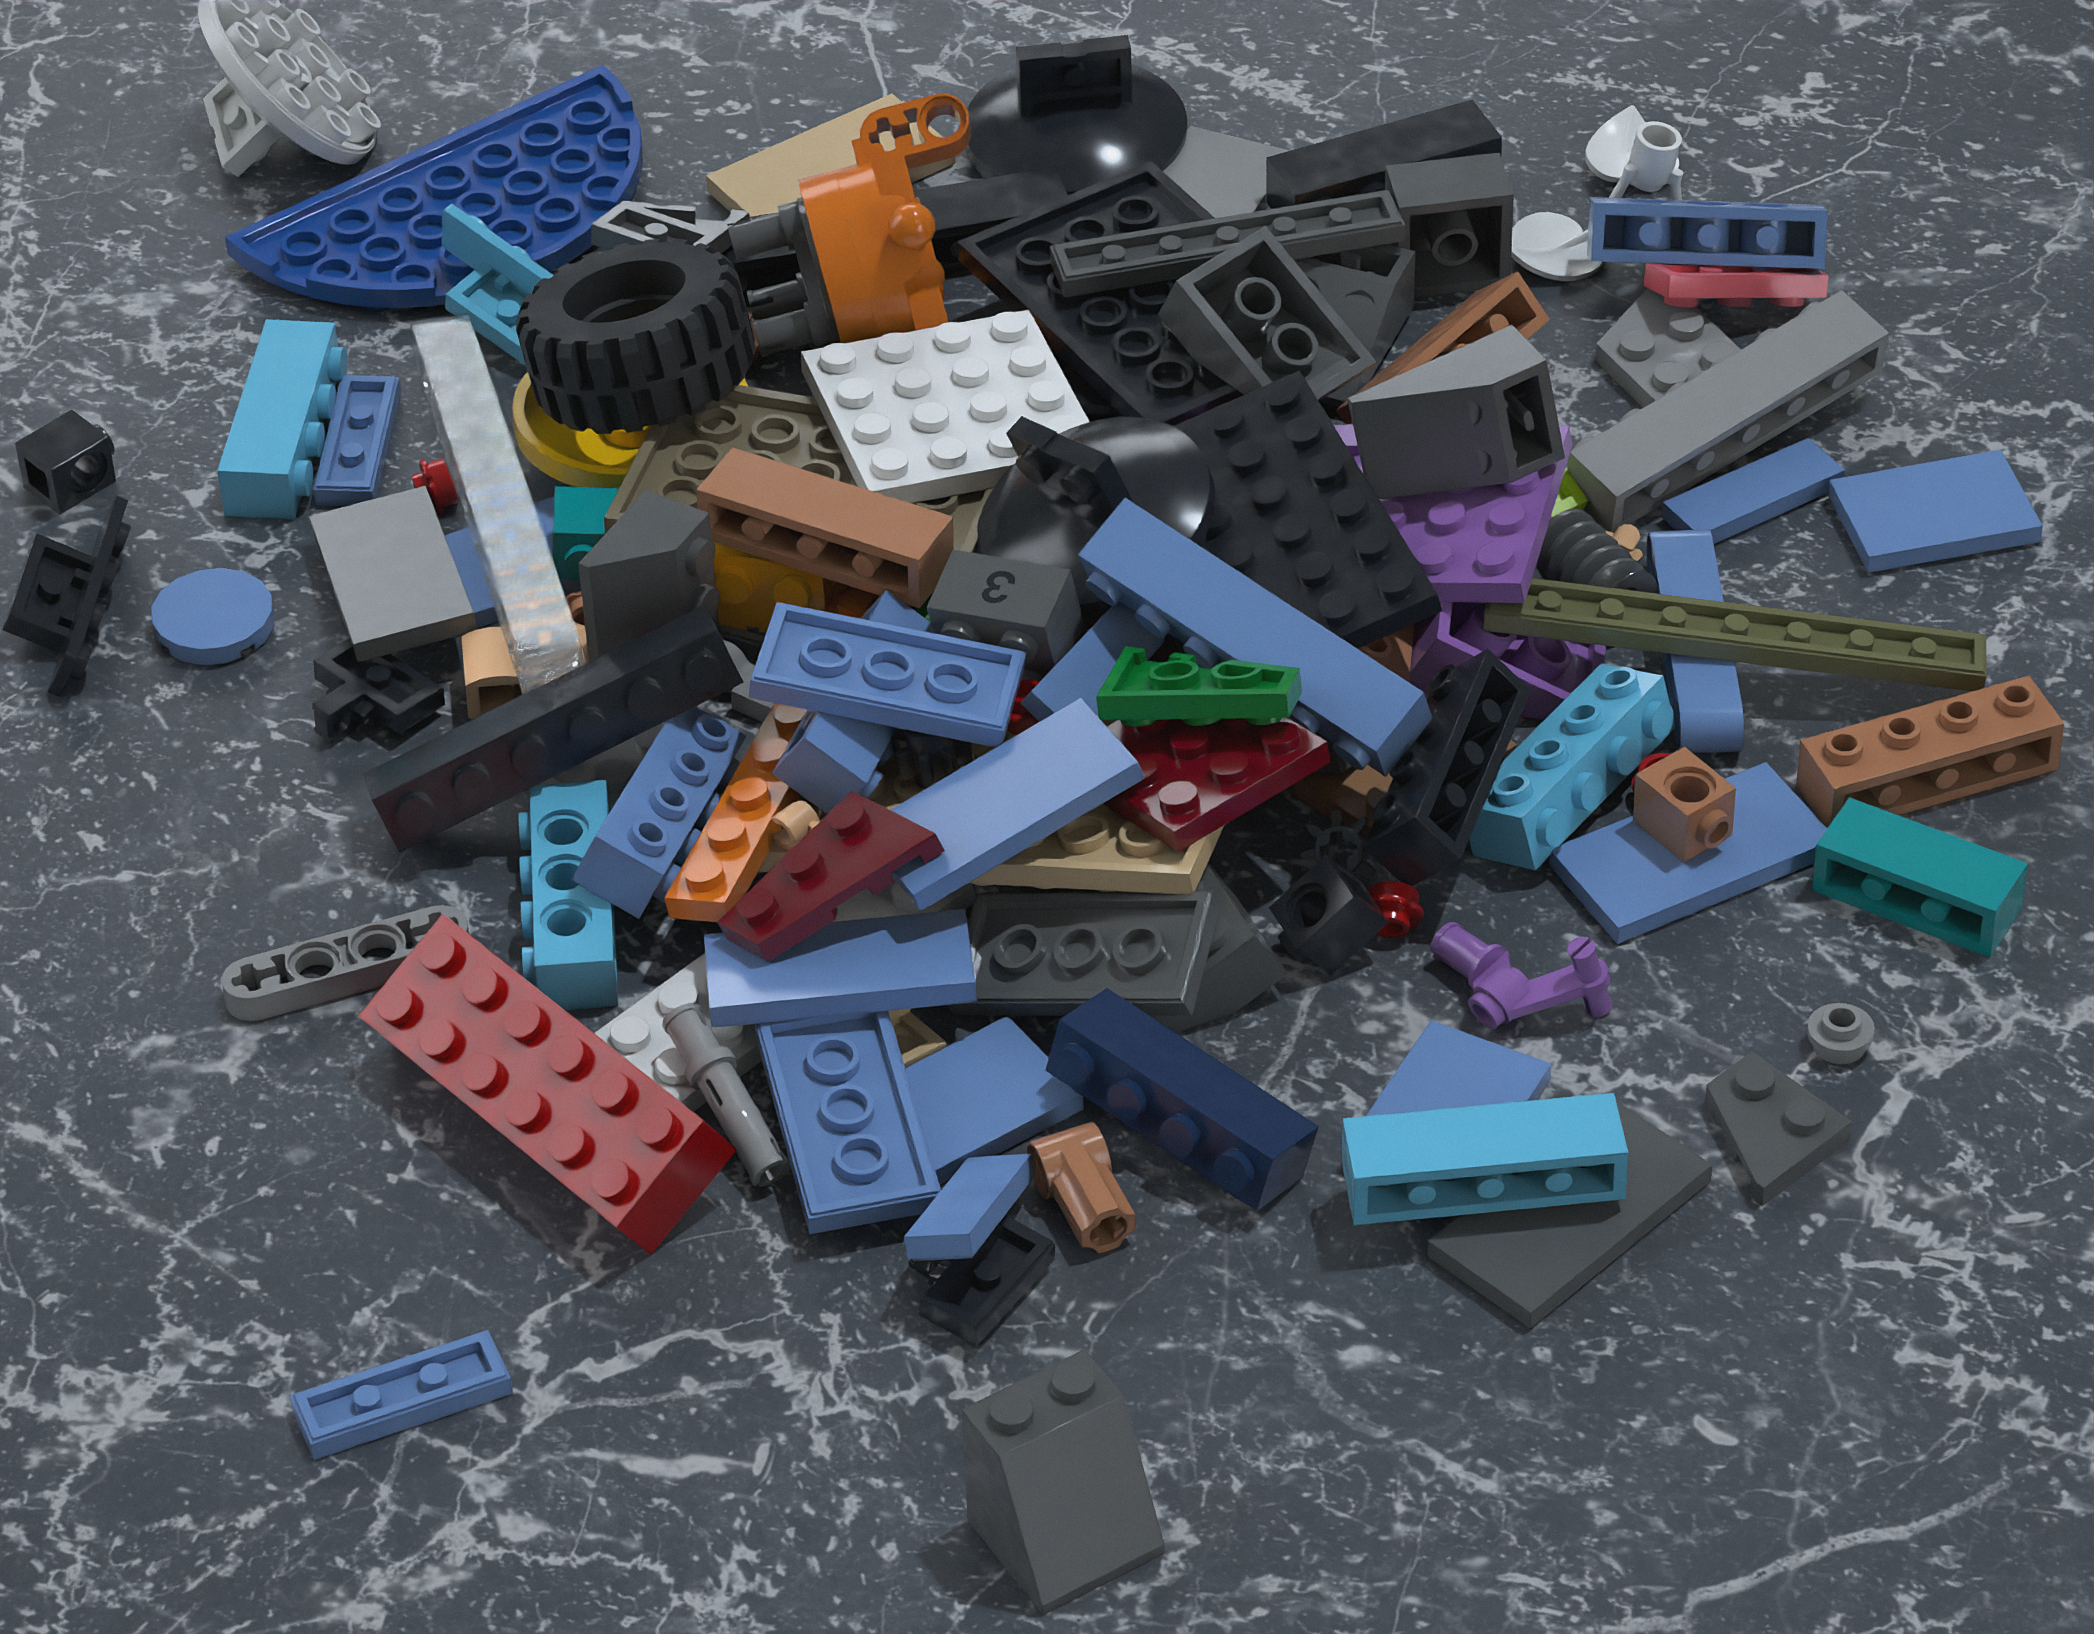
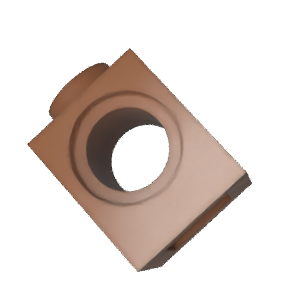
[1633,747,1736,862]

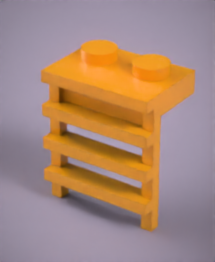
[713,542,853,633]

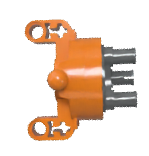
[727,93,971,358]

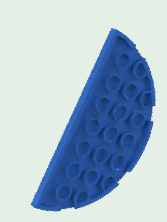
[225,65,643,310]

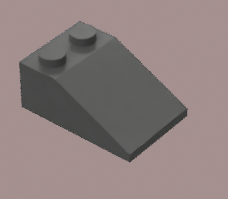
[1158,226,1377,401]

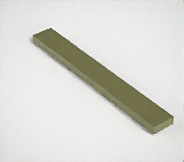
[1483,578,1987,691]

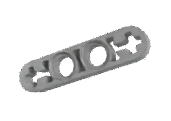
[221,905,469,1021]

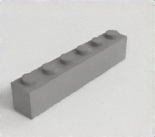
[1567,290,1889,533]

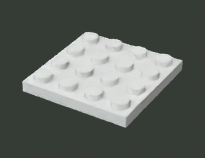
[801,310,1089,504]

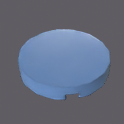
[151,568,274,665]

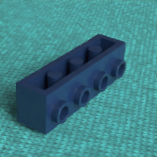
[1045,988,1319,1211]

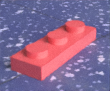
[1643,263,1829,307]

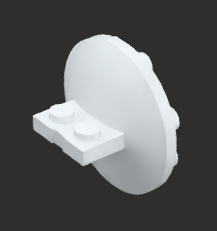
[198,0,381,177]

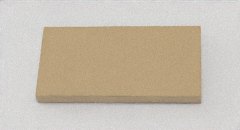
[706,93,956,217]

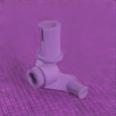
[1430,922,1613,1030]

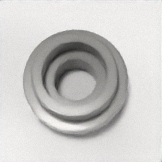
[1807,1003,1875,1064]

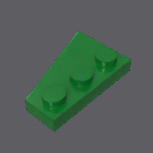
[1096,646,1302,727]

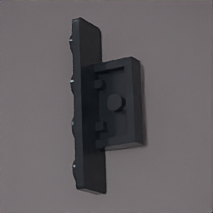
[2,496,131,697]

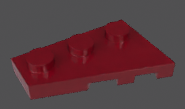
[717,791,945,962]

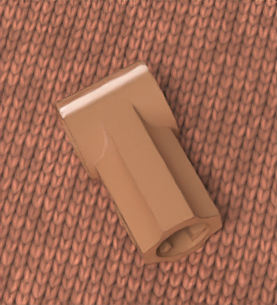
[1026,1122,1135,1253]

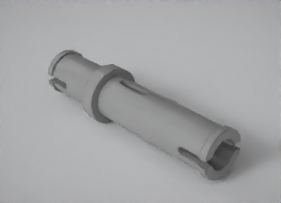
[662,1003,791,1187]

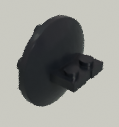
[965,35,1188,195]
[976,416,1216,618]

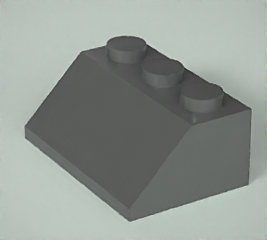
[578,490,723,662]

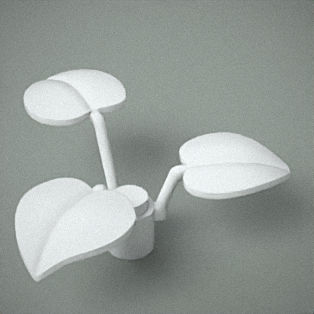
[1511,105,1683,281]

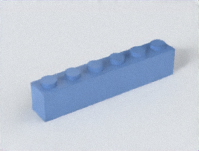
[1078,498,1433,777]

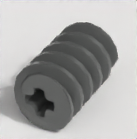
[1535,509,1658,594]

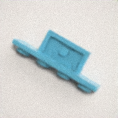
[442,204,554,366]

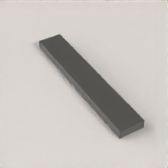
[1050,190,1405,298]

